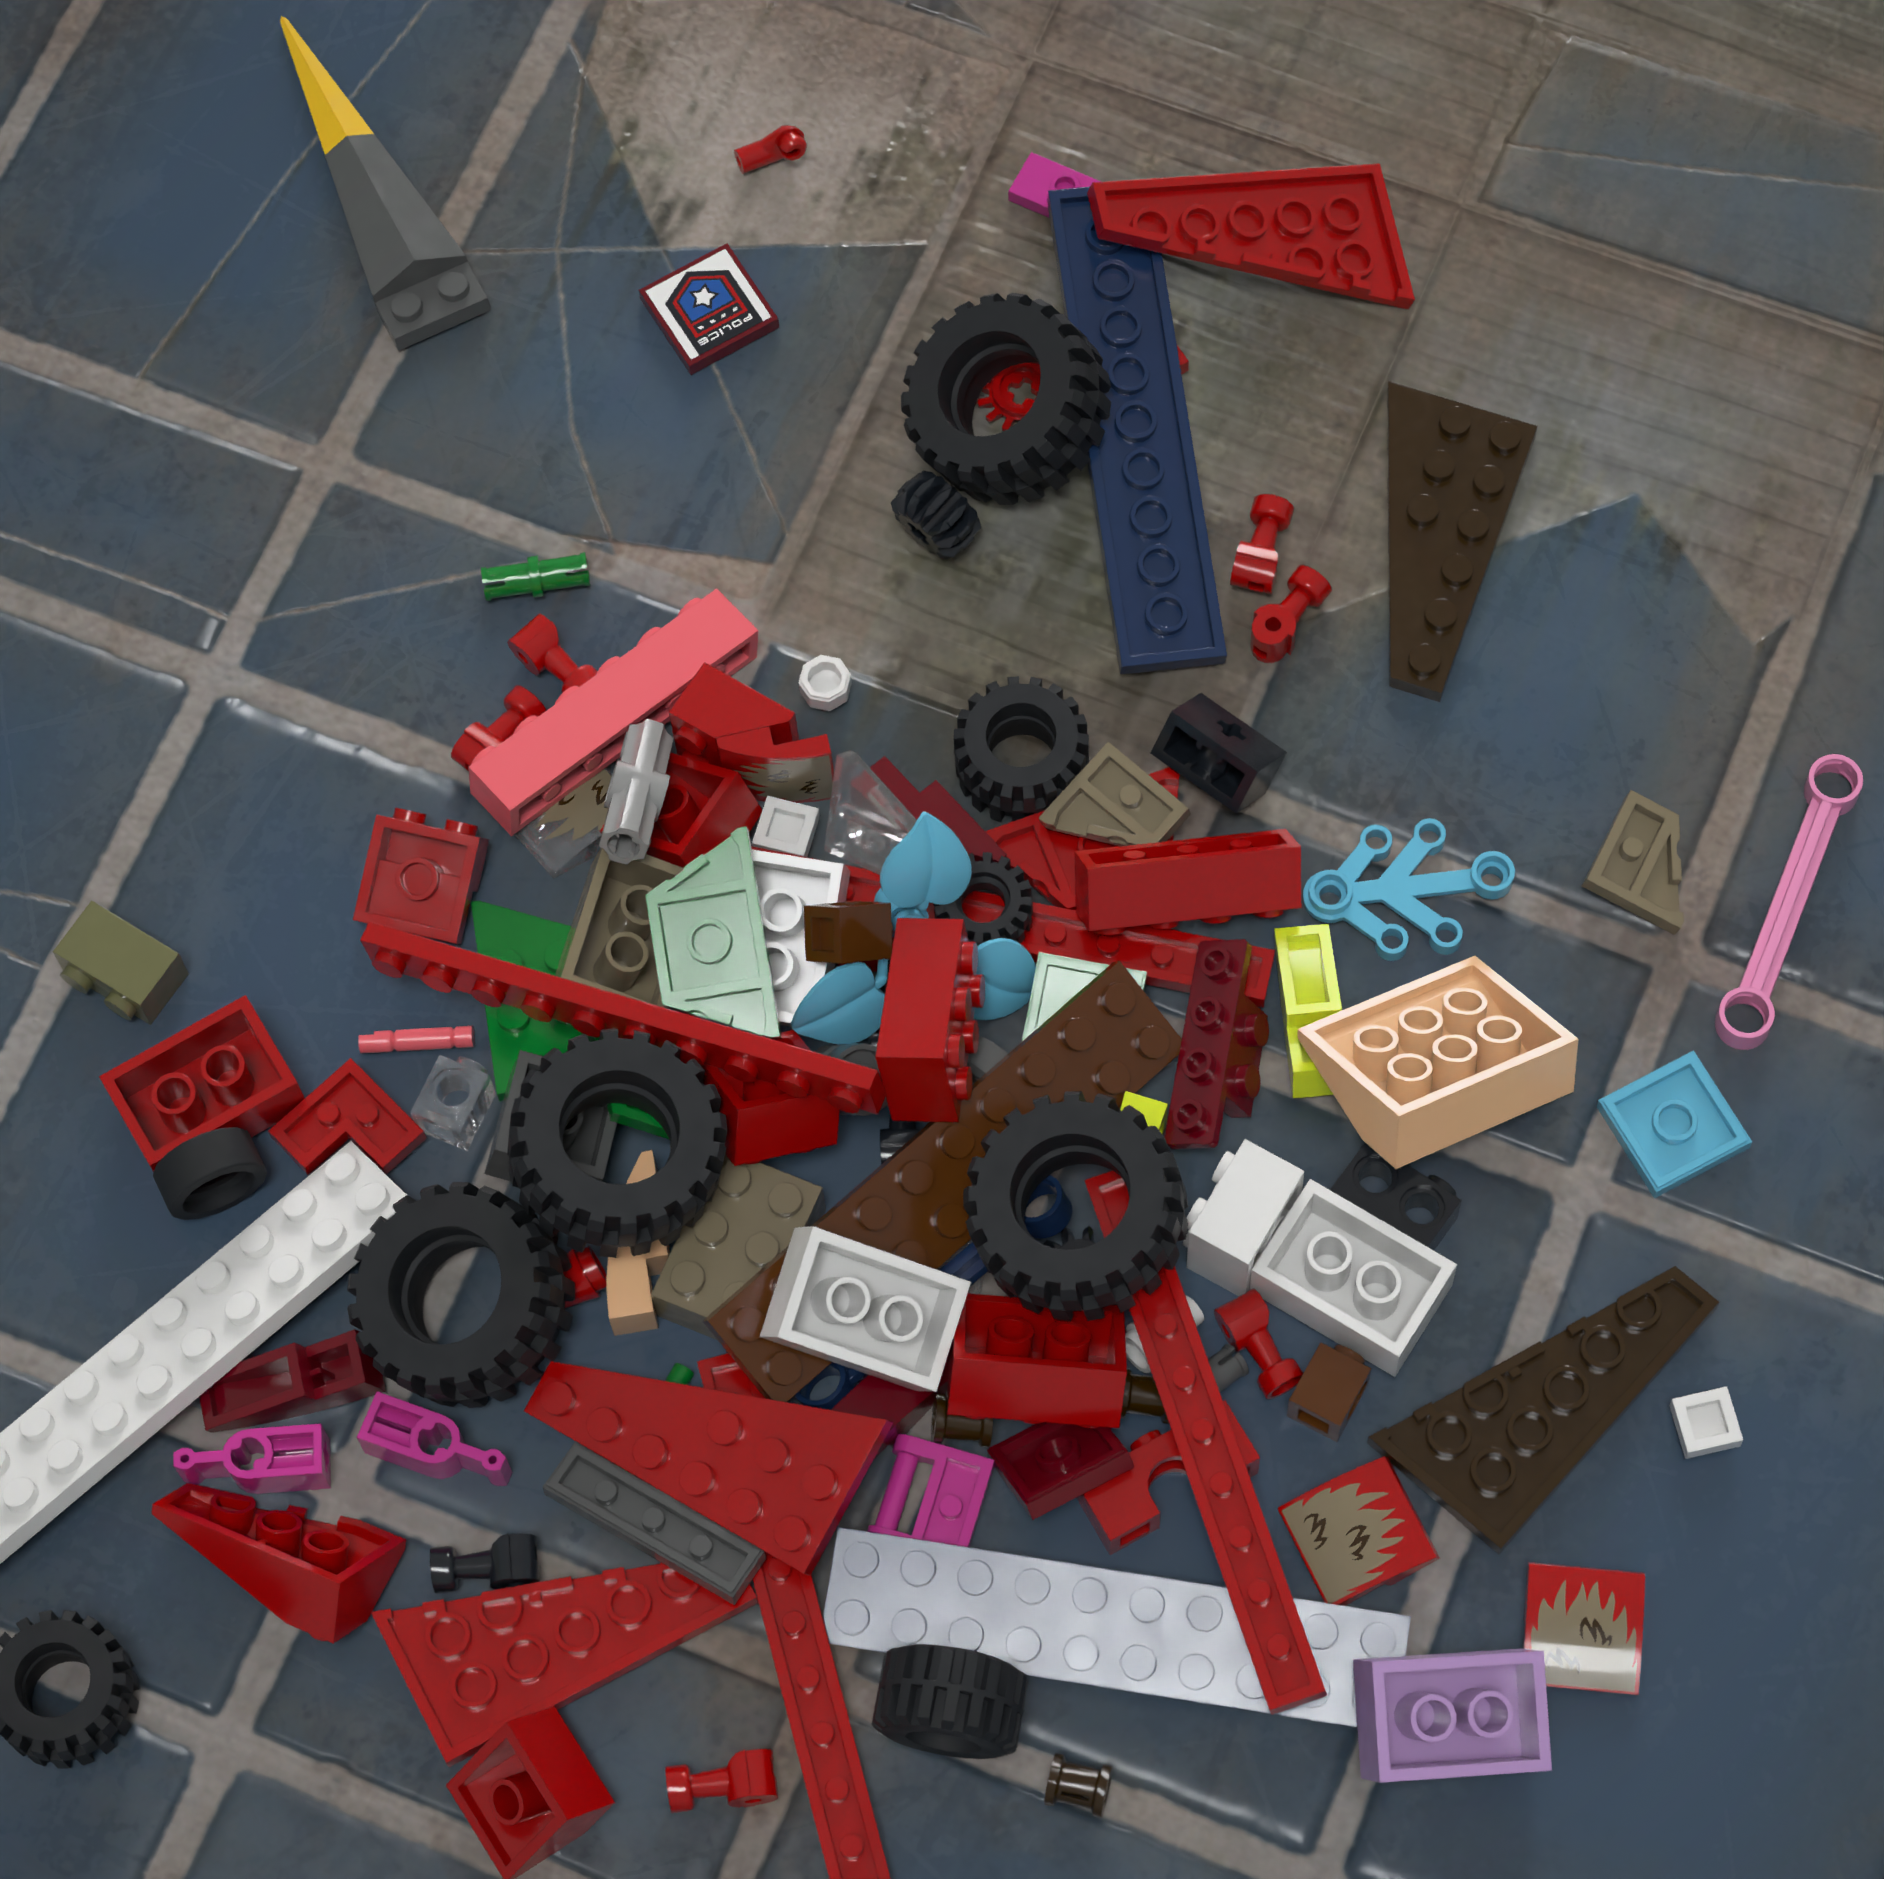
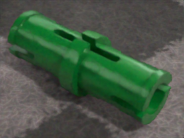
[481,552,590,601]

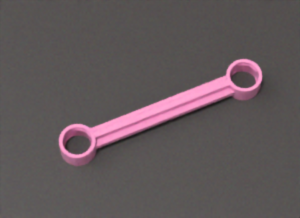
[1715,754,1863,1050]

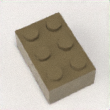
[555,848,684,1008]
[651,1154,826,1340]

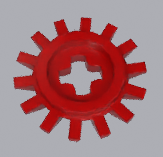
[977,363,1041,431]

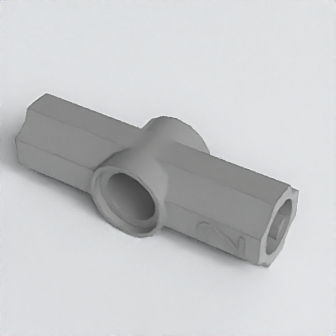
[599,719,674,865]

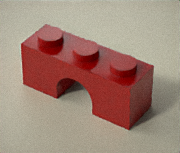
[1076,1400,1260,1555]

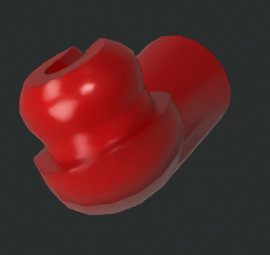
[734,125,807,174]

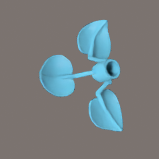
[791,812,1036,1045]

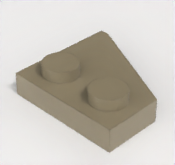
[1039,741,1191,846]
[1582,790,1684,935]

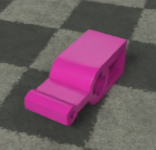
[356,1391,513,1486]
[173,1424,331,1494]

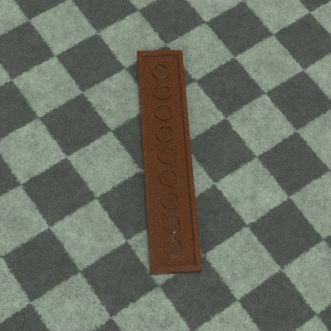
[702,961,1182,1402]

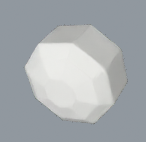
[798,655,852,711]

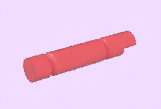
[358,1025,475,1054]

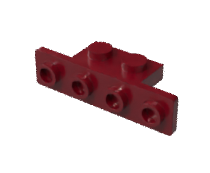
[1164,939,1269,1149]

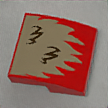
[716,726,837,803]
[1277,1456,1440,1606]
[1523,1562,1645,1695]

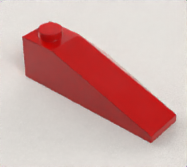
[151,1483,406,1644]

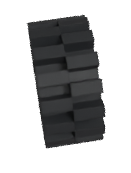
[934,852,1033,946]

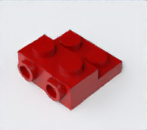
[353,807,489,944]

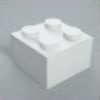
[1183,1139,1304,1296]

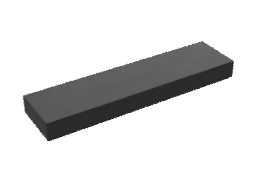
[543,1442,766,1605]

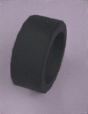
[153,1127,267,1220]

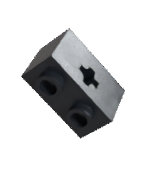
[1150,693,1287,813]

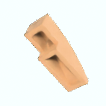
[606,1150,670,1336]

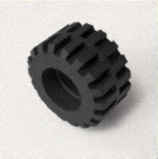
[954,676,1089,822]
[0,1610,140,1769]
[872,1644,1028,1759]

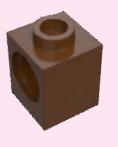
[804,901,893,964]
[1287,1342,1372,1442]

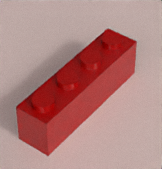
[1074,829,1302,935]

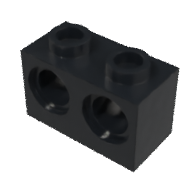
[1330,1143,1462,1251]

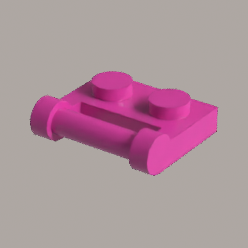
[867,1434,995,1547]

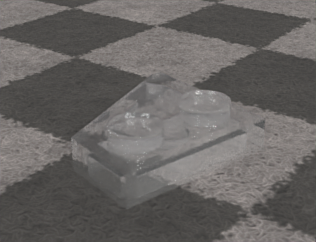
[824,750,917,875]

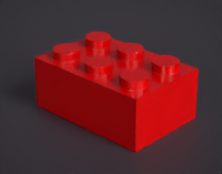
[875,918,985,1122]
[99,995,305,1172]
[947,1293,1127,1429]

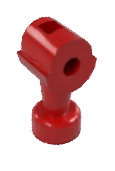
[1230,494,1294,594]
[1250,565,1332,663]
[507,614,597,693]
[451,685,547,771]
[1214,1288,1303,1400]
[665,1749,778,1813]

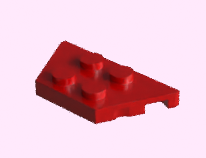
[985,767,1180,910]

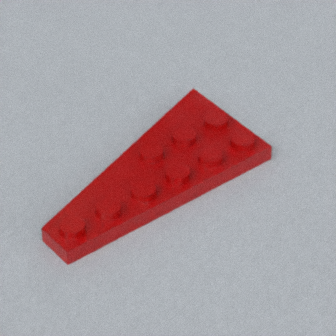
[1087,163,1415,310]
[524,1361,894,1576]
[371,1563,758,1767]

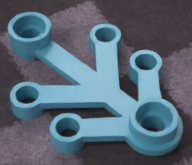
[1303,818,1515,961]

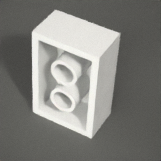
[752,849,851,1027]
[1249,1179,1457,1377]
[759,1226,971,1392]

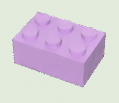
[1353,1648,1552,1783]

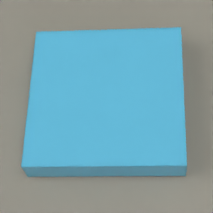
[1597,1050,1752,1199]

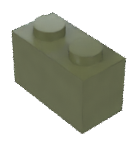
[53,900,189,1025]

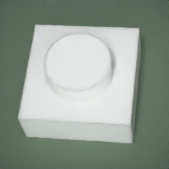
[752,796,820,857]
[1669,1386,1743,1459]

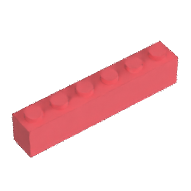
[469,588,758,836]

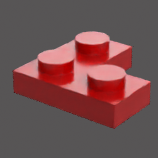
[268,1058,427,1175]

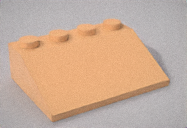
[1297,956,1578,1169]

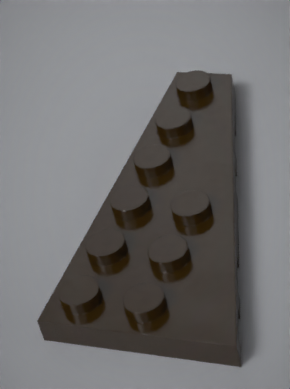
[1387,381,1538,702]
[1367,1266,1719,1554]

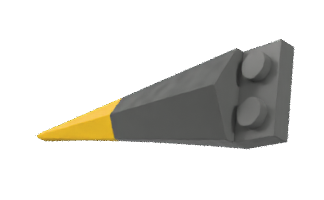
[280,16,491,351]

